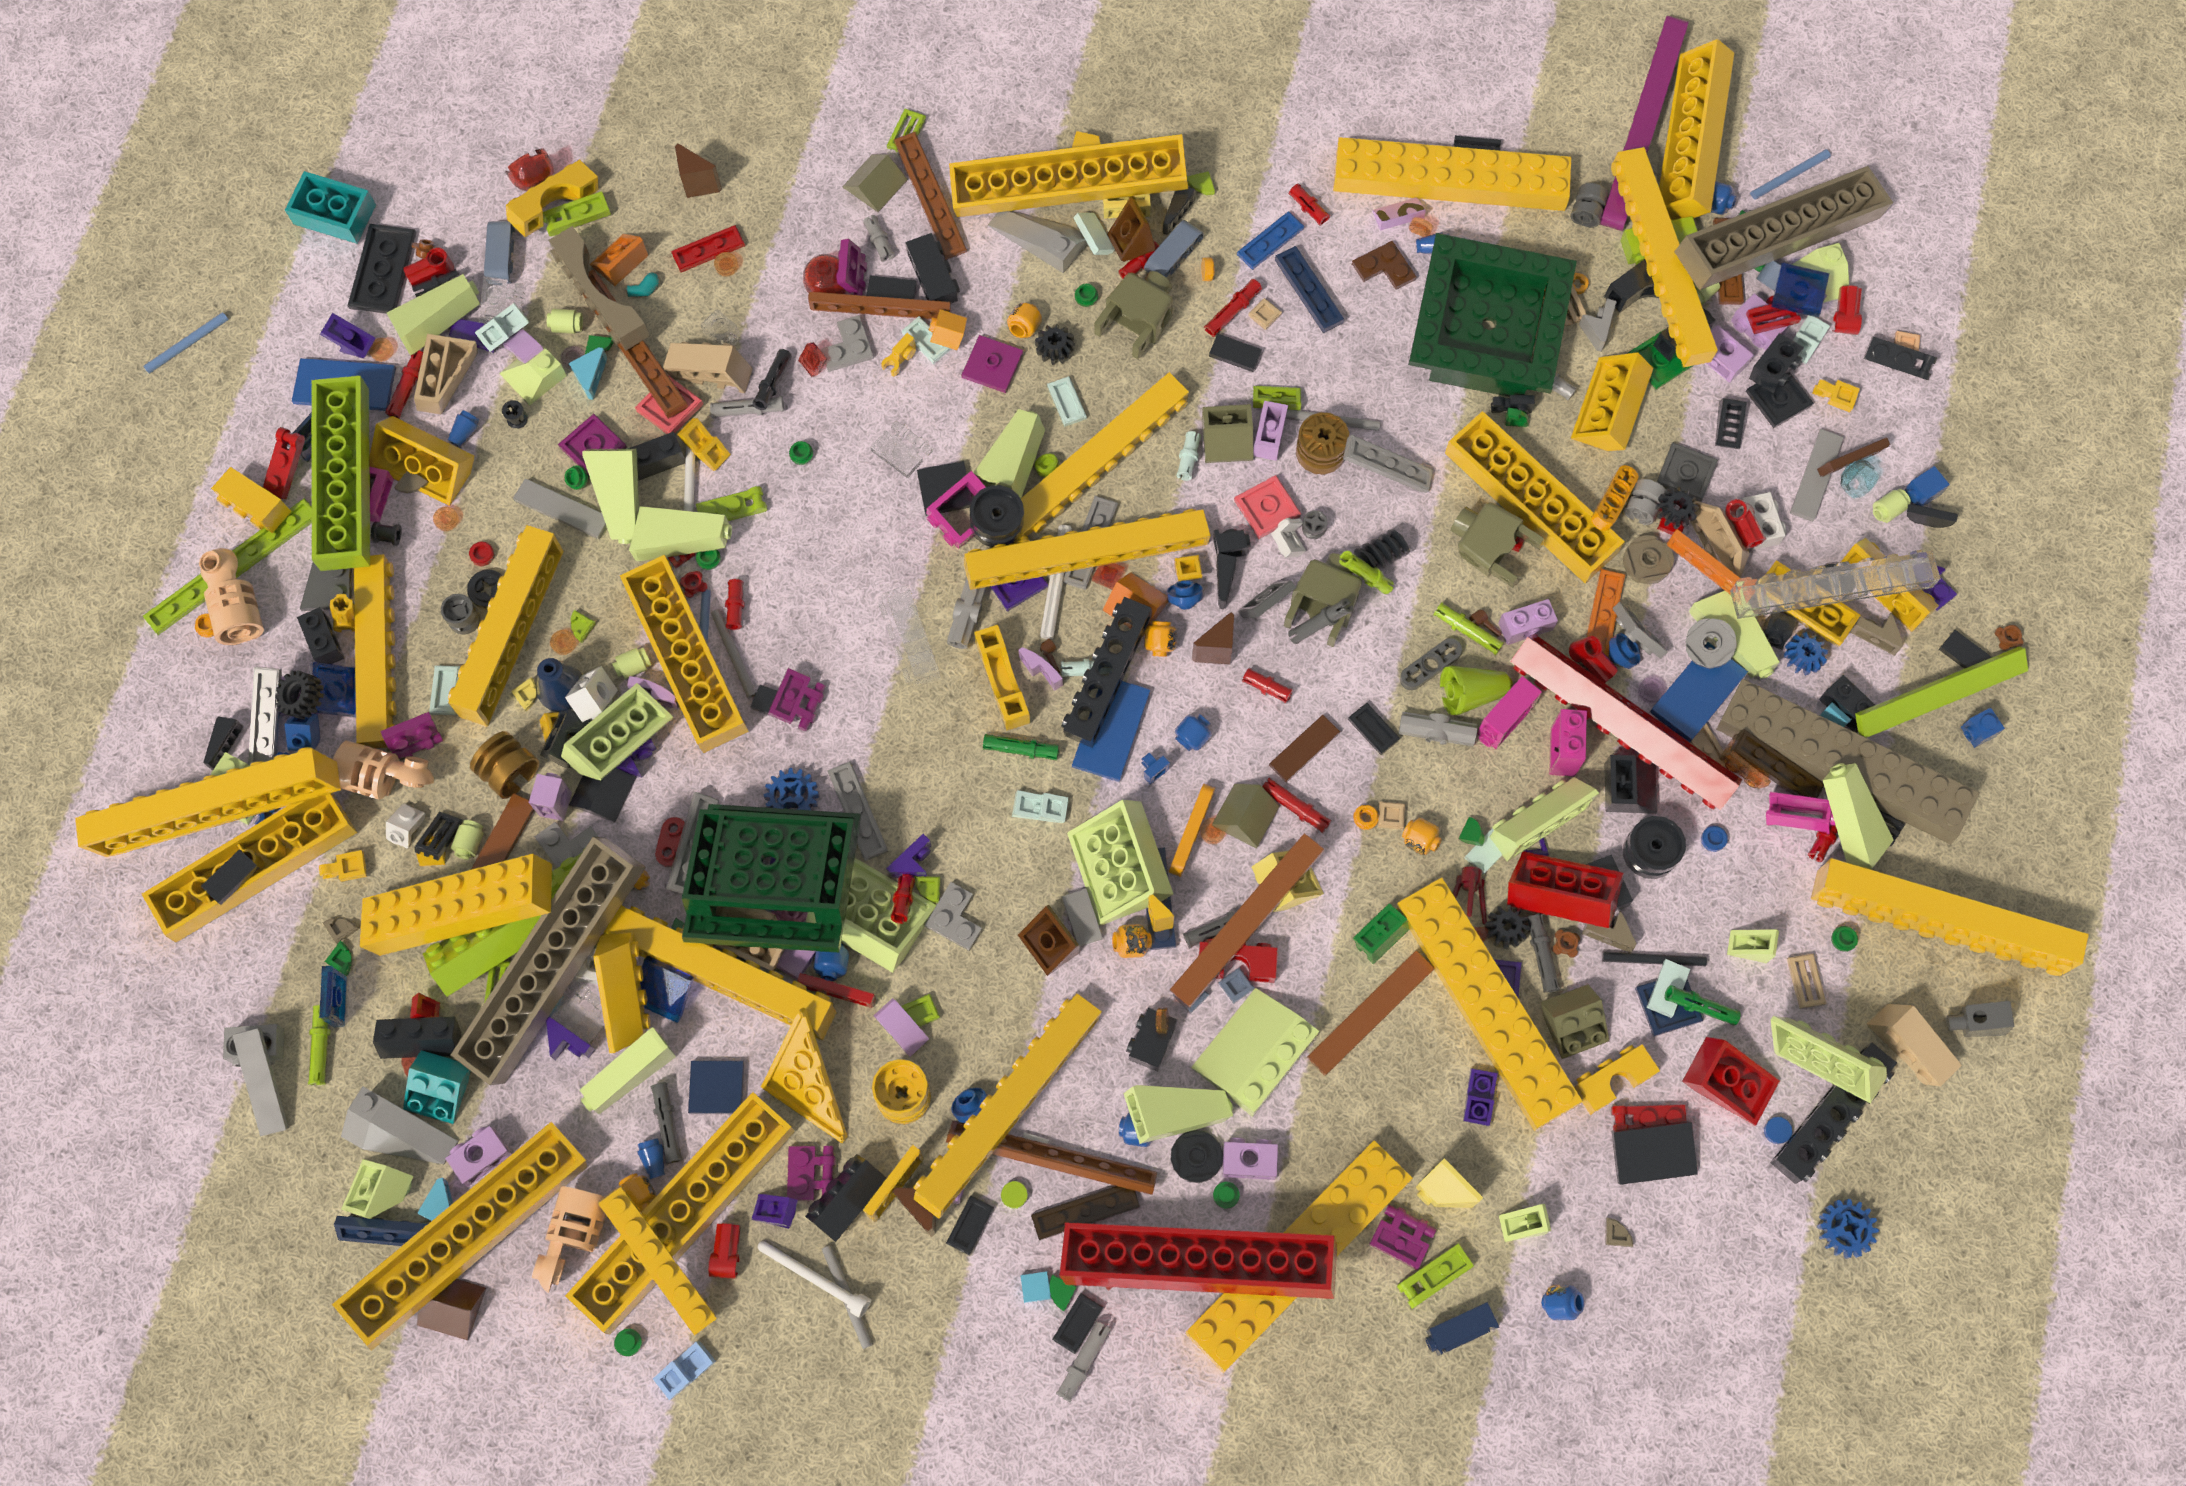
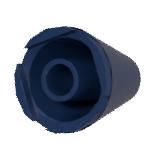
[537,658,583,712]

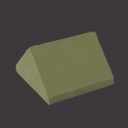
[842,154,908,212]
[1212,784,1279,849]

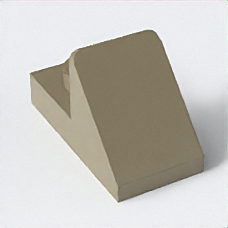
[1850,613,1904,656]
[1581,911,1637,953]

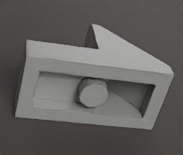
[1579,299,1616,352]

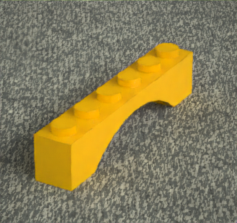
[598,1185,717,1336]

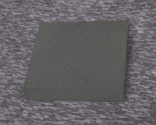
[1656,442,1718,502]
[1238,580,1296,618]

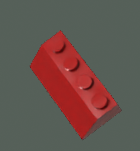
[1507,851,1624,928]

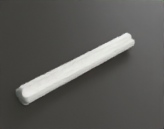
[1040,525,1072,640]

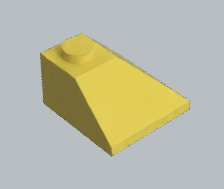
[1415,1158,1483,1208]

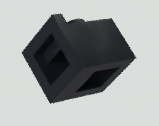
[1213,529,1251,557]
[1762,611,1797,650]

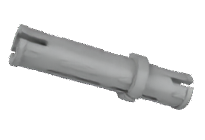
[710,396,784,418]
[1056,1321,1111,1403]

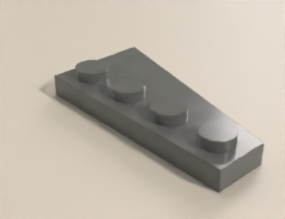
[300,562,352,611]

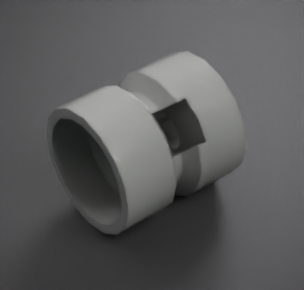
[1624,479,1666,525]

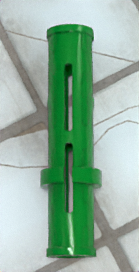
[983,734,1059,761]
[1664,985,1741,1026]

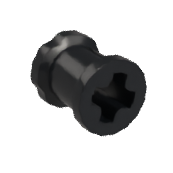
[502,400,528,429]
[370,521,402,546]

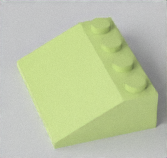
[1067,800,1173,925]
[806,858,936,973]
[1191,988,1319,1117]
[1771,1016,1887,1103]

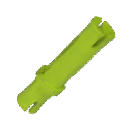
[1339,551,1394,594]
[1433,602,1504,655]
[308,1005,331,1085]

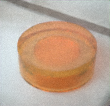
[1409,217,1433,237]
[714,252,738,277]
[369,338,394,362]
[433,507,459,531]
[550,630,576,655]
[1200,818,1226,844]
[1156,1007,1169,1034]

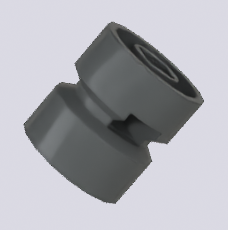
[1570,183,1609,228]
[441,593,481,635]

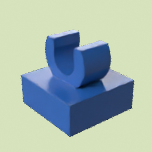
[1141,753,1170,785]

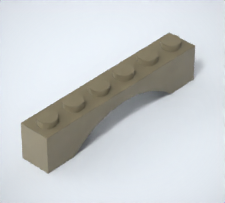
[548,226,650,351]

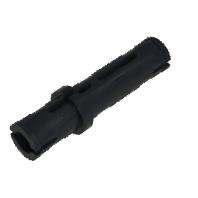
[752,349,792,410]

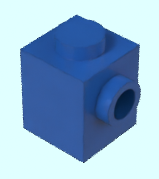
[1904,466,1950,506]
[1961,708,2005,748]
[284,714,321,752]

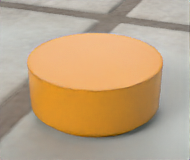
[1201,257,1214,281]

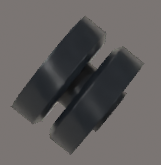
[970,485,1024,547]
[1623,816,1686,879]

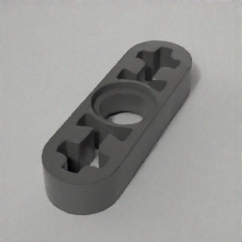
[1400,638,1462,691]

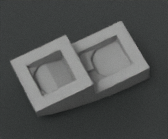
[1062,888,1103,947]

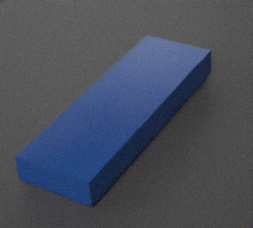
[1237,211,1304,270]

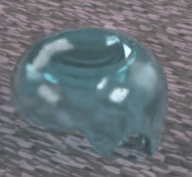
[1840,460,1879,499]

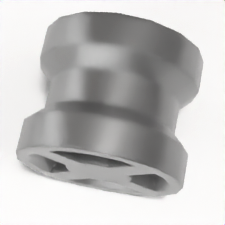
[1302,510,1327,539]

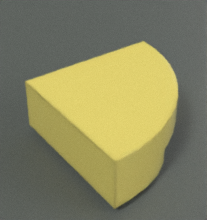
[511,677,537,711]

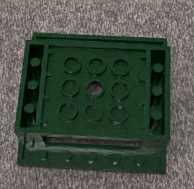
[1408,233,1577,397]
[682,804,861,953]

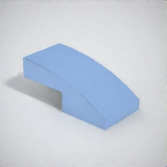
[653,1341,716,1400]

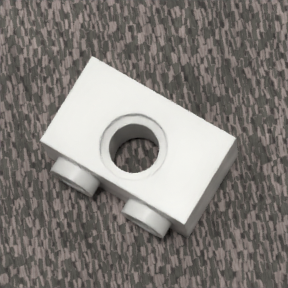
[565,666,618,722]

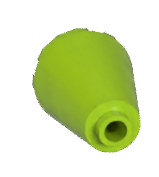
[1440,665,1513,715]

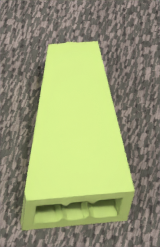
[387,274,480,355]
[974,409,1045,499]
[583,449,639,544]
[629,506,732,561]
[1689,591,1780,679]
[1823,763,1894,869]
[580,1027,676,1114]
[1123,1085,1233,1144]

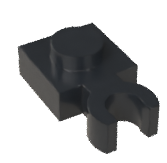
[1490,395,1535,415]

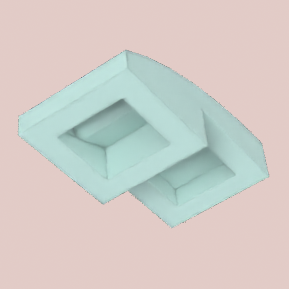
[475,302,530,352]
[1793,315,1830,364]
[1012,790,1068,823]

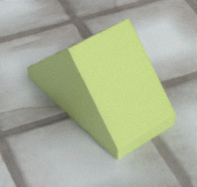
[1727,929,1779,963]
[1499,1204,1551,1242]

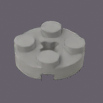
[1685,618,1737,669]

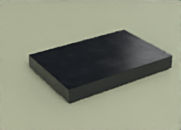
[1611,1121,1698,1185]

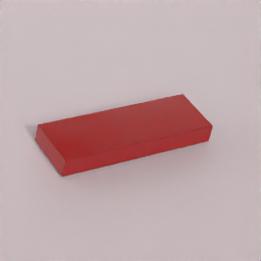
[671,225,745,273]
[797,973,876,1008]

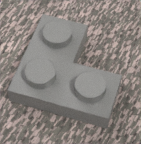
[821,315,874,372]
[1612,602,1668,659]
[534,822,599,868]
[925,882,982,951]

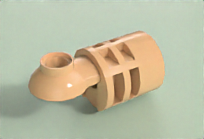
[199,548,264,645]
[333,740,434,800]
[532,1186,606,1293]

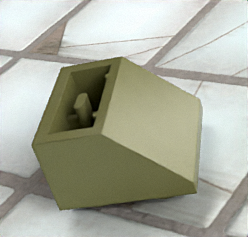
[1202,404,1253,463]
[1541,984,1609,1059]

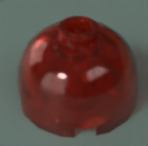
[505,148,554,192]
[803,254,847,294]

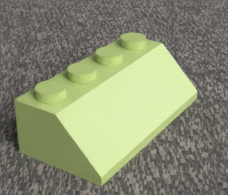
[561,683,673,781]
[1490,777,1599,862]

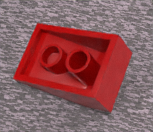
[1682,1037,1780,1126]

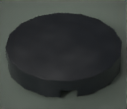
[1170,1130,1223,1183]

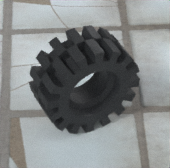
[275,670,324,719]

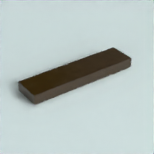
[1730,729,1824,798]
[1031,1186,1140,1241]

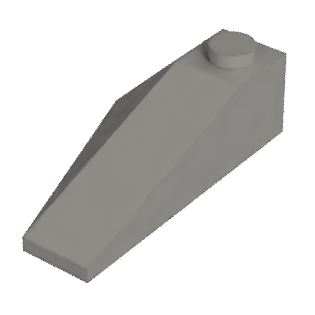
[988,211,1087,273]
[341,1086,459,1165]

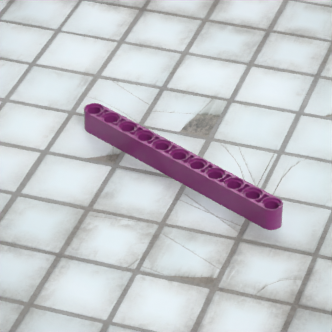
[1599,15,1689,231]

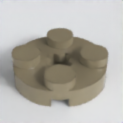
[1623,535,1674,584]

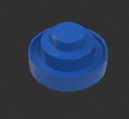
[1167,580,1203,610]
[1609,633,1641,669]
[951,1087,988,1123]

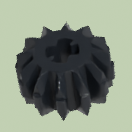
[1035,323,1075,365]
[1655,486,1699,529]
[1485,905,1530,949]

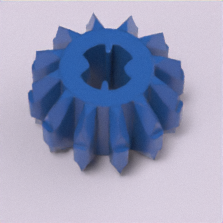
[1783,632,1828,676]

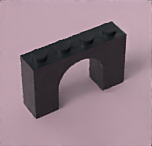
[1604,259,1716,362]

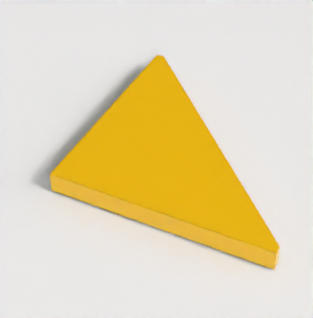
[761,1008,848,1143]

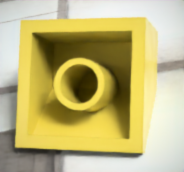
[1252,851,1324,913]

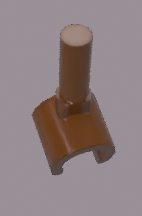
[1469,610,1502,637]
[1040,639,1060,673]

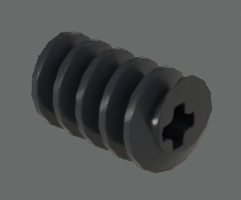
[1354,529,1410,569]

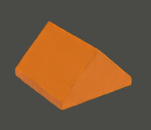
[589,234,648,286]
[1103,572,1169,636]

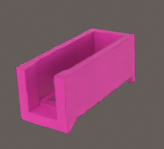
[1766,792,1836,834]

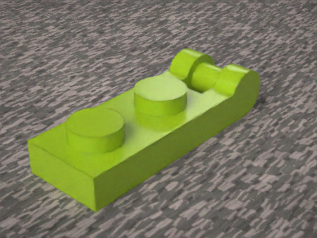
[543,191,611,237]
[696,486,767,521]
[1397,1243,1474,1309]

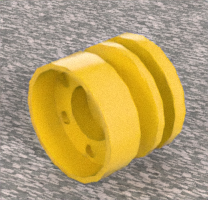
[872,1059,931,1125]

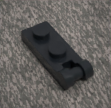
[1863,336,1938,381]

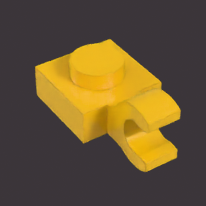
[881,333,916,377]
[1812,379,1860,413]
[319,850,367,882]

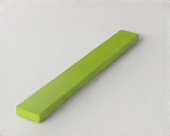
[143,498,312,635]
[1855,646,2028,738]

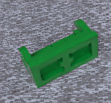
[1353,903,1409,965]

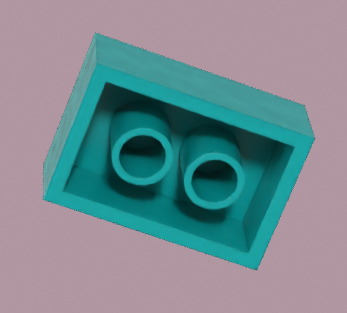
[285,171,376,244]

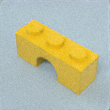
[1574,1044,1660,1115]

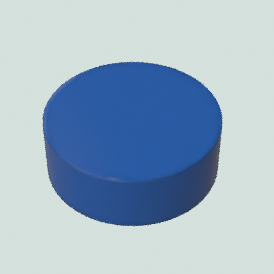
[1701,826,1728,852]
[1764,1117,1792,1144]

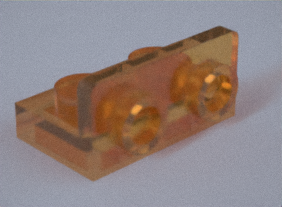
[1719,734,1771,789]

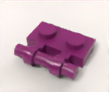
[837,238,867,296]
[768,668,826,731]
[380,712,443,759]
[787,1146,836,1201]
[1369,1204,1437,1270]

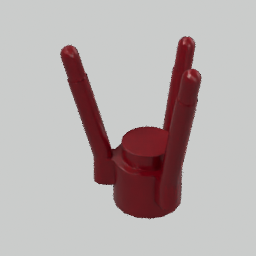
[1452,866,1487,925]

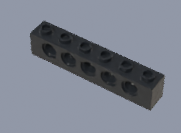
[1061,597,1152,748]
[1770,1042,1897,1184]

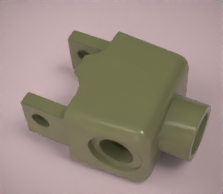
[1094,271,1173,359]
[1450,503,1544,588]
[1284,553,1362,647]

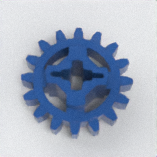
[764,768,820,810]
[1817,1199,1879,1259]

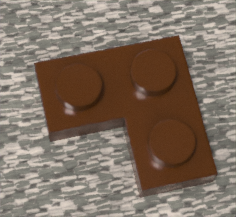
[1352,241,1417,290]

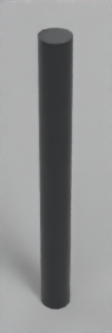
[1602,952,1707,967]

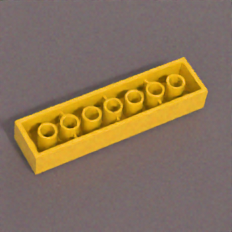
[1659,39,1734,220]
[1445,411,1625,584]
[448,525,564,727]
[619,554,749,753]
[142,793,357,943]
[359,854,552,956]

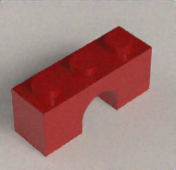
[1198,939,1278,983]

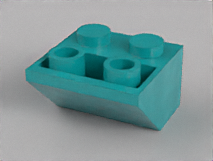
[403,1050,471,1124]

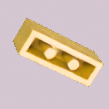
[211,467,292,533]

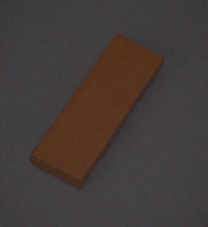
[1817,437,1891,477]
[1269,714,1340,783]

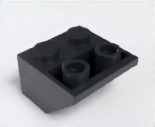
[1604,755,1657,814]

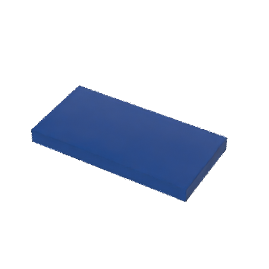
[292,358,396,411]
[1650,642,1748,742]
[1072,675,1150,782]

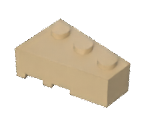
[414,334,478,414]
[663,342,753,393]
[1866,1004,1962,1086]

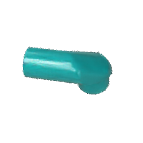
[627,272,659,297]

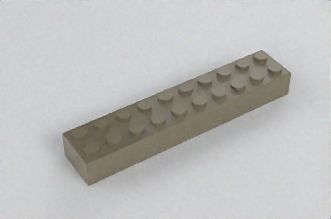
[1674,166,1893,290]
[1716,679,1980,845]
[451,836,646,1086]

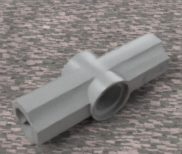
[947,578,987,649]
[1399,712,1477,747]

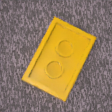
[863,1144,924,1222]

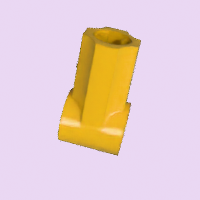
[330,594,355,633]

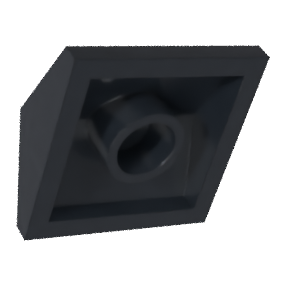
[569,768,636,823]

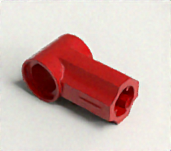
[403,248,454,285]
[1832,285,1862,335]
[1725,499,1766,549]
[1569,636,1618,683]
[708,1223,741,1279]

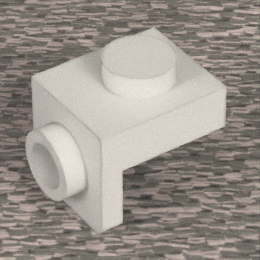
[1271,518,1306,558]
[386,803,425,848]

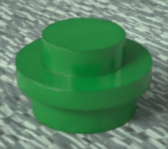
[1075,283,1098,307]
[789,441,814,465]
[564,465,588,490]
[696,549,721,570]
[1831,926,1858,952]
[1213,1182,1240,1209]
[614,1329,642,1357]

